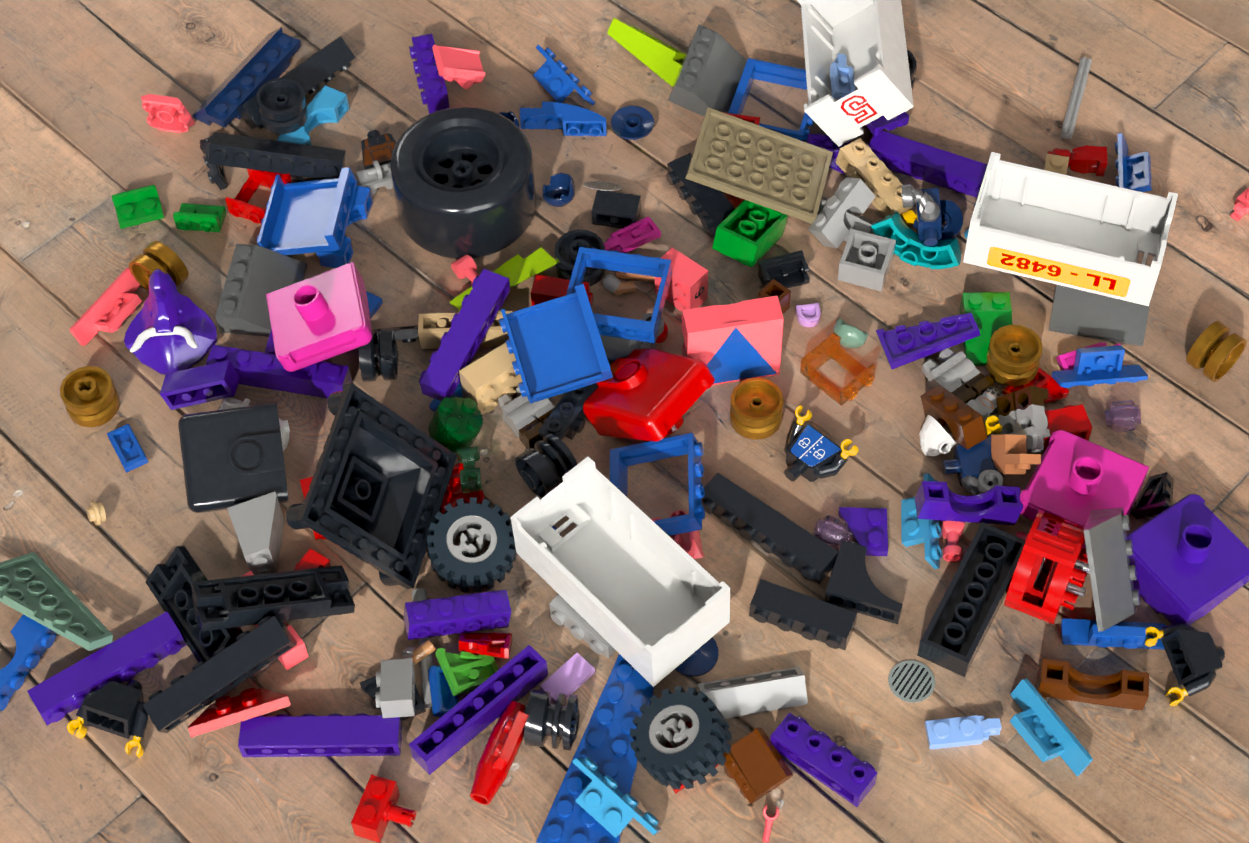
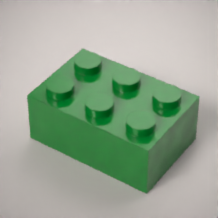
[712,200,788,268]

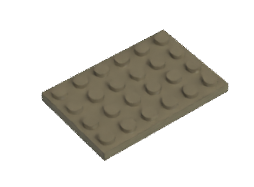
[686,107,833,224]

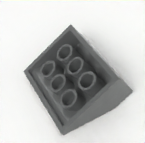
[668,25,747,117]
[215,244,307,337]
[1049,284,1150,346]
[1084,507,1140,632]

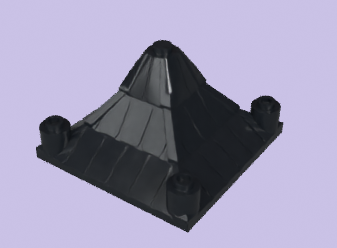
[286,383,457,589]

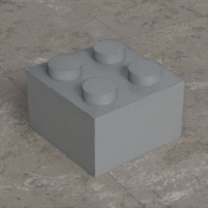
[837,229,896,291]

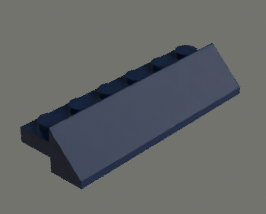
[192,27,301,128]

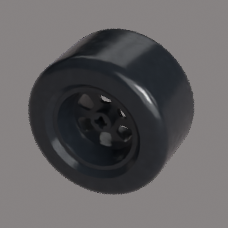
[390,107,536,259]

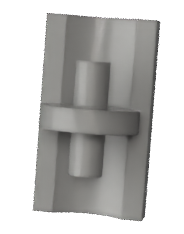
[356,160,393,195]

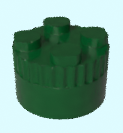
[428,397,483,453]

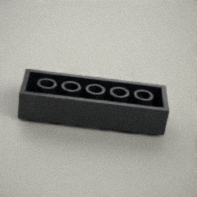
[917,522,1026,677]

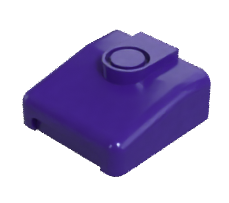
[1127,494,1249,625]

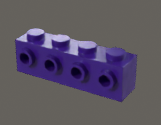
[409,34,450,114]
[404,590,511,640]
[770,712,878,807]

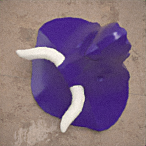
[124,269,218,375]

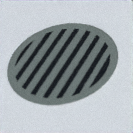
[583,181,623,191]
[888,660,935,703]

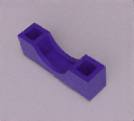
[915,481,1023,525]

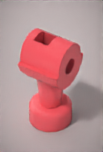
[451,254,480,286]
[941,521,965,562]

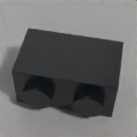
[592,190,641,228]

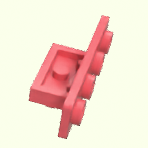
[70,268,142,346]

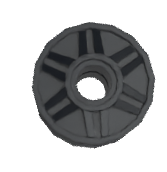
[515,433,578,498]
[523,690,580,751]

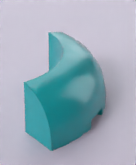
[871,212,961,269]

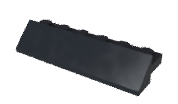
[145,546,243,662]
[191,565,355,631]

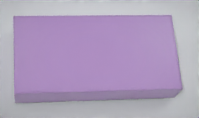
[540,653,595,704]

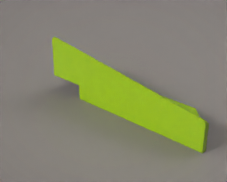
[607,18,685,87]
[450,247,557,312]

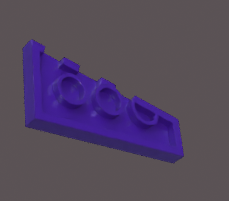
[876,313,980,370]

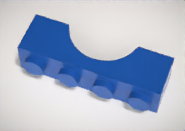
[316,186,373,268]
[0,614,57,711]

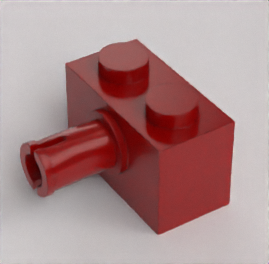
[351,774,416,843]

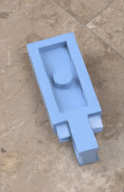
[830,53,855,100]
[925,715,1002,749]

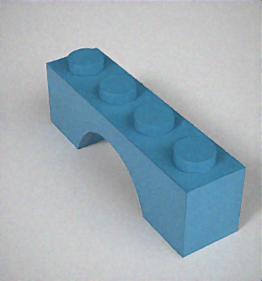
[277,85,349,146]

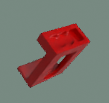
[225,169,292,224]

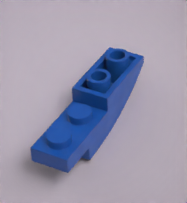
[520,102,607,136]

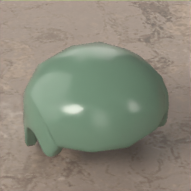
[833,319,868,349]

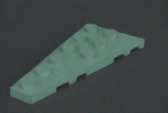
[0,552,113,651]

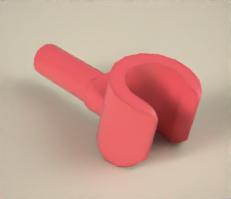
[762,803,779,843]

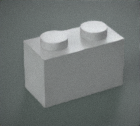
[375,658,415,718]

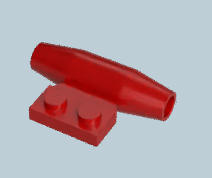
[470,701,528,805]

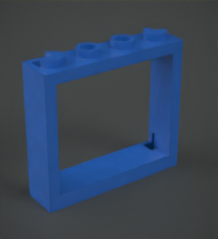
[728,58,814,142]
[566,247,672,343]
[609,433,705,536]

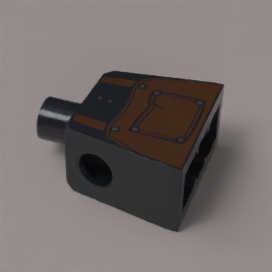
[361,130,396,170]

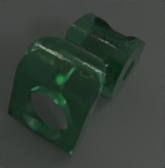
[456,446,482,493]

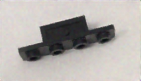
[539,383,599,440]

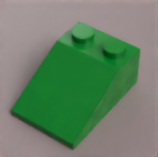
[959,292,1012,366]

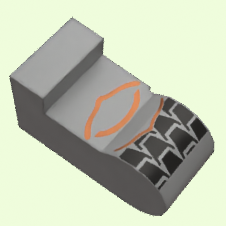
[967,386,1004,426]

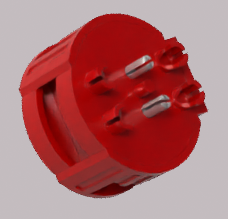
[1004,510,1090,625]

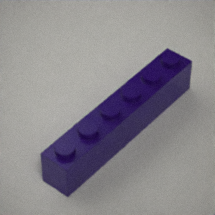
[868,130,988,198]
[419,269,510,401]
[206,345,352,398]
[27,611,186,725]
[409,645,548,775]
[238,713,402,757]

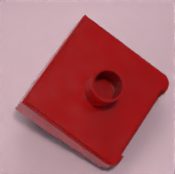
[583,348,715,442]

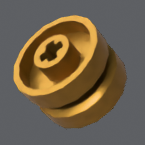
[129,241,189,293]
[1186,321,1247,382]
[986,325,1043,386]
[60,366,120,427]
[730,378,784,440]

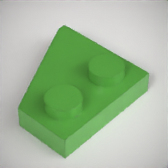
[435,648,499,696]

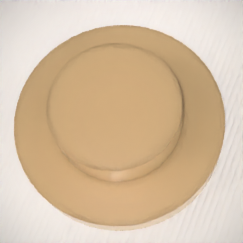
[87,501,106,526]

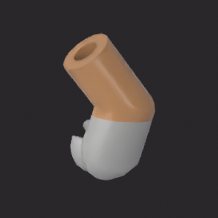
[603,274,636,295]
[402,639,437,664]

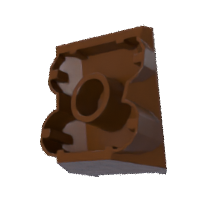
[723,728,793,804]

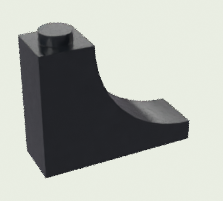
[824,540,903,624]

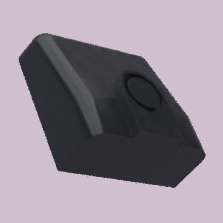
[178,403,289,513]

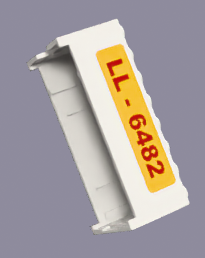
[963,152,1178,306]

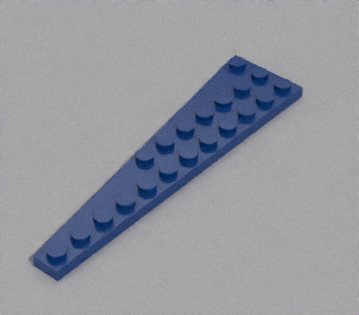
[536,654,655,843]

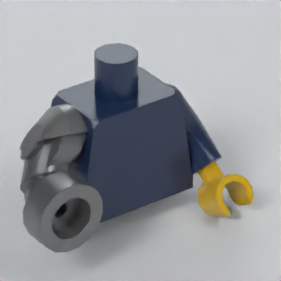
[900,184,942,246]
[942,416,1004,496]

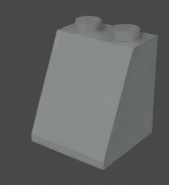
[227,491,285,575]

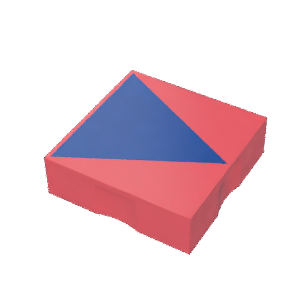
[682,296,784,385]

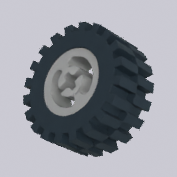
[427,497,516,593]
[630,686,732,790]

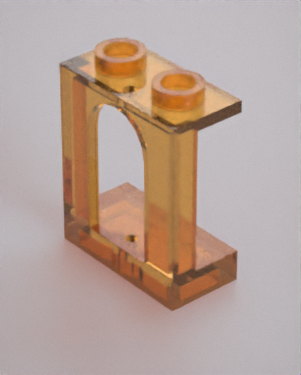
[800,333,876,406]

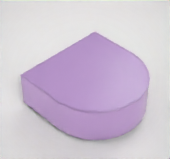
[795,303,821,327]

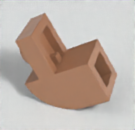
[991,434,1041,475]

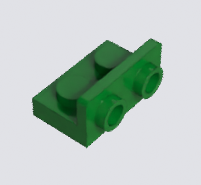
[112,185,164,229]
[173,203,226,232]

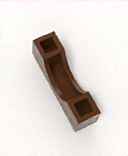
[1037,658,1149,711]

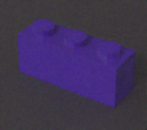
[160,360,240,410]

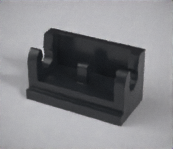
[758,250,809,288]

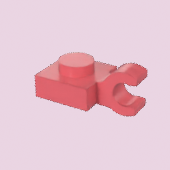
[1230,188,1249,221]

